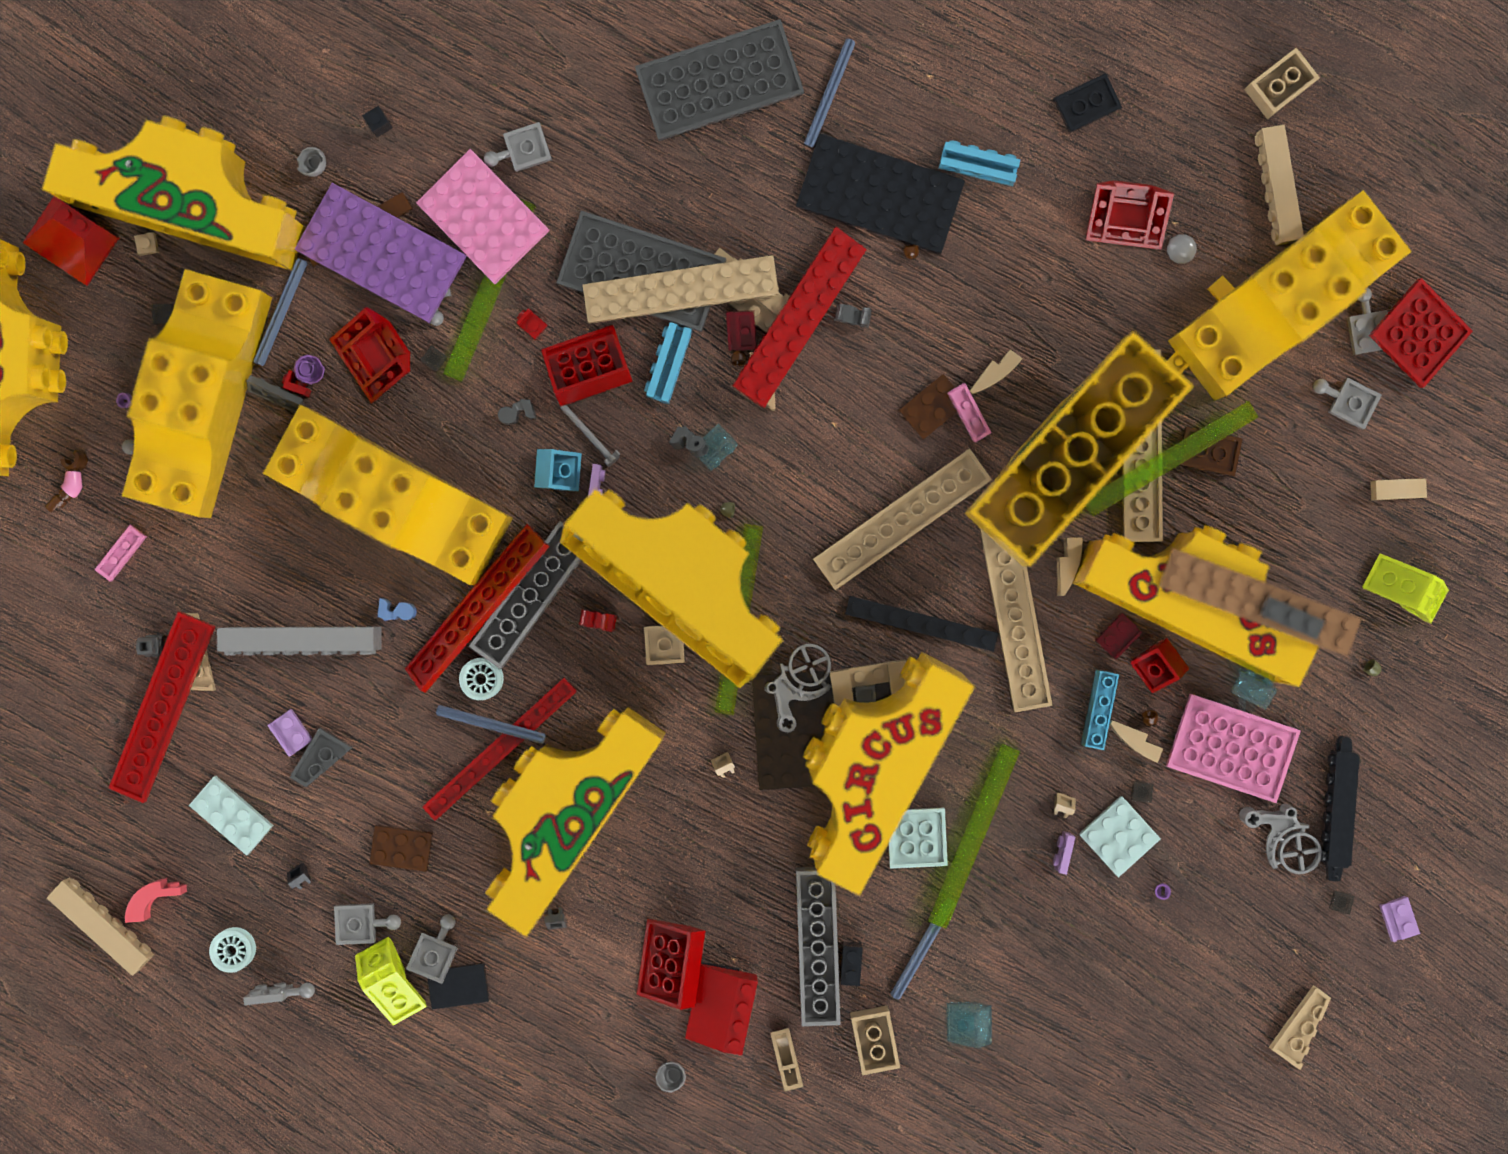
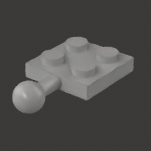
[484,122,552,172]
[1347,288,1388,355]
[1313,378,1382,430]
[334,903,401,945]
[406,914,458,984]
[243,982,315,1005]

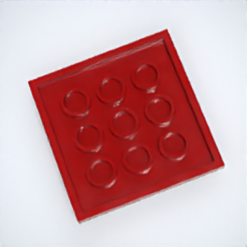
[1369,278,1473,388]

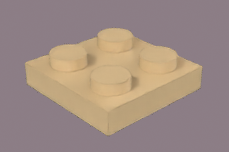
[644,626,685,665]

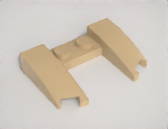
[829,659,906,706]

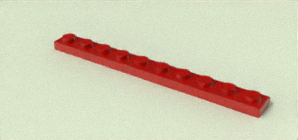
[422,677,577,821]

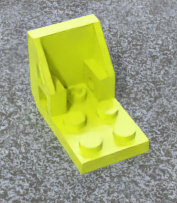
[1362,553,1449,623]
[355,937,427,1025]

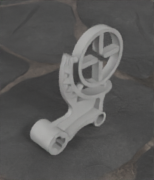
[764,644,831,732]
[1239,803,1322,874]

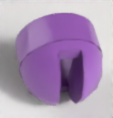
[116,393,133,408]
[1155,883,1171,900]

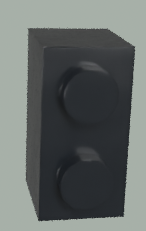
[840,941,863,986]

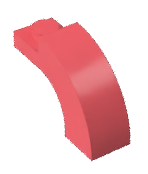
[125,878,187,923]

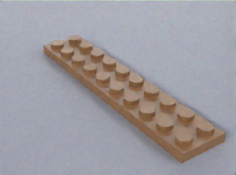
[1159,549,1361,656]

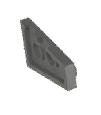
[289,728,353,787]

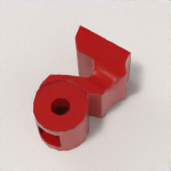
[579,609,617,632]

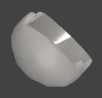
[296,147,326,177]
[1167,234,1197,264]
[655,1061,686,1092]

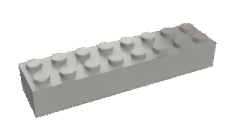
[469,521,584,669]
[217,626,382,655]
[796,867,840,1026]

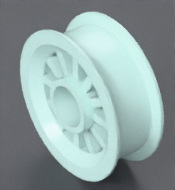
[459,657,504,700]
[209,927,256,973]

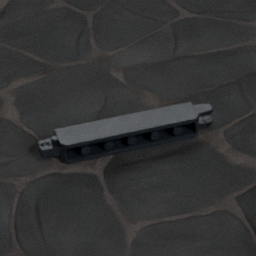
[1321,736,1360,882]

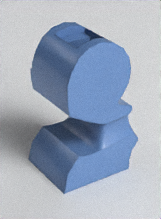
[378,598,417,621]

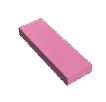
[947,383,992,443]
[95,525,147,582]

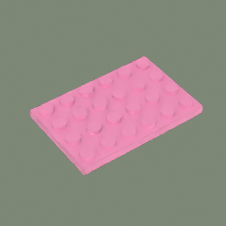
[416,149,550,284]
[1166,694,1301,803]

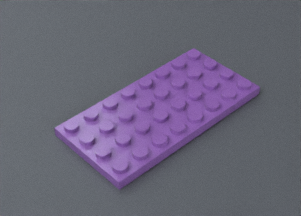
[295,183,467,323]

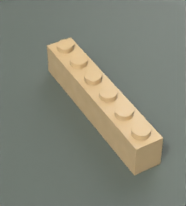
[1255,125,1304,246]
[47,878,154,976]

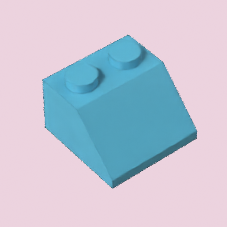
[534,449,582,491]

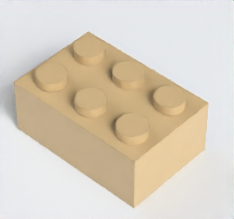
[1244,47,1320,120]
[850,1005,900,1075]

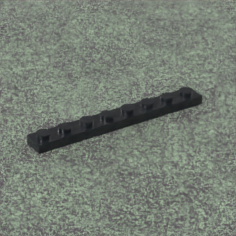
[845,596,998,652]

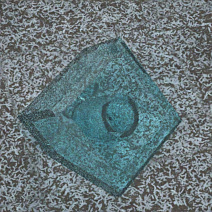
[947,1002,992,1048]

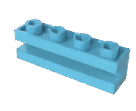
[938,140,1020,186]
[644,322,692,404]
[1081,670,1119,750]

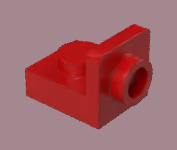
[516,308,548,340]
[282,370,312,397]

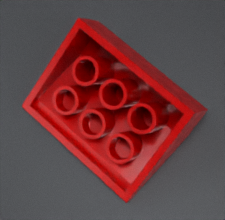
[541,325,633,407]
[637,919,706,1010]
[685,964,758,1056]

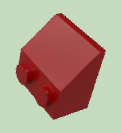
[1130,638,1190,693]

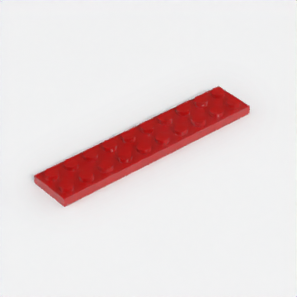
[732,227,867,408]
[405,524,549,693]
[108,611,216,803]

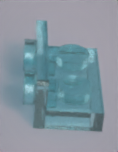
[698,423,738,471]
[1231,669,1277,710]

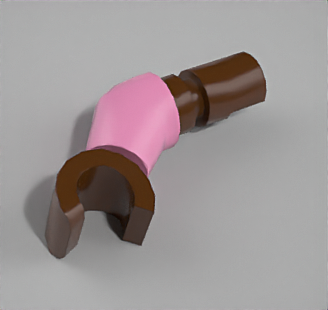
[45,450,88,513]

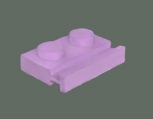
[588,464,605,496]
[267,709,312,757]
[1053,831,1075,875]
[1379,896,1420,942]

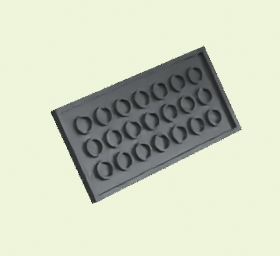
[635,19,804,141]
[557,210,727,332]

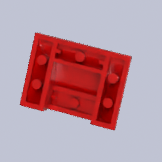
[1085,180,1174,250]
[23,196,119,286]
[329,307,410,403]

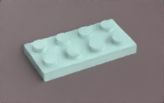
[189,776,274,856]

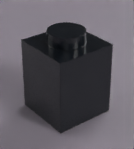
[362,105,393,137]

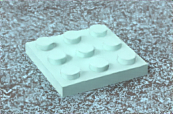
[1079,796,1161,878]
[888,807,948,869]

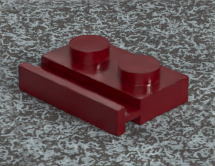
[726,310,757,351]
[1095,613,1143,660]

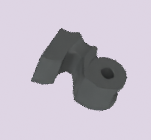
[834,304,872,328]
[498,399,537,425]
[669,426,709,457]
[136,634,164,657]

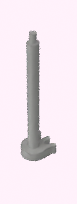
[558,403,620,467]

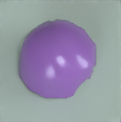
[293,355,325,384]

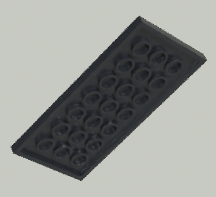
[796,133,965,255]

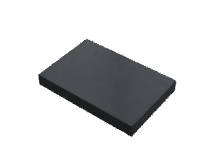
[1053,73,1122,134]
[427,962,490,1010]

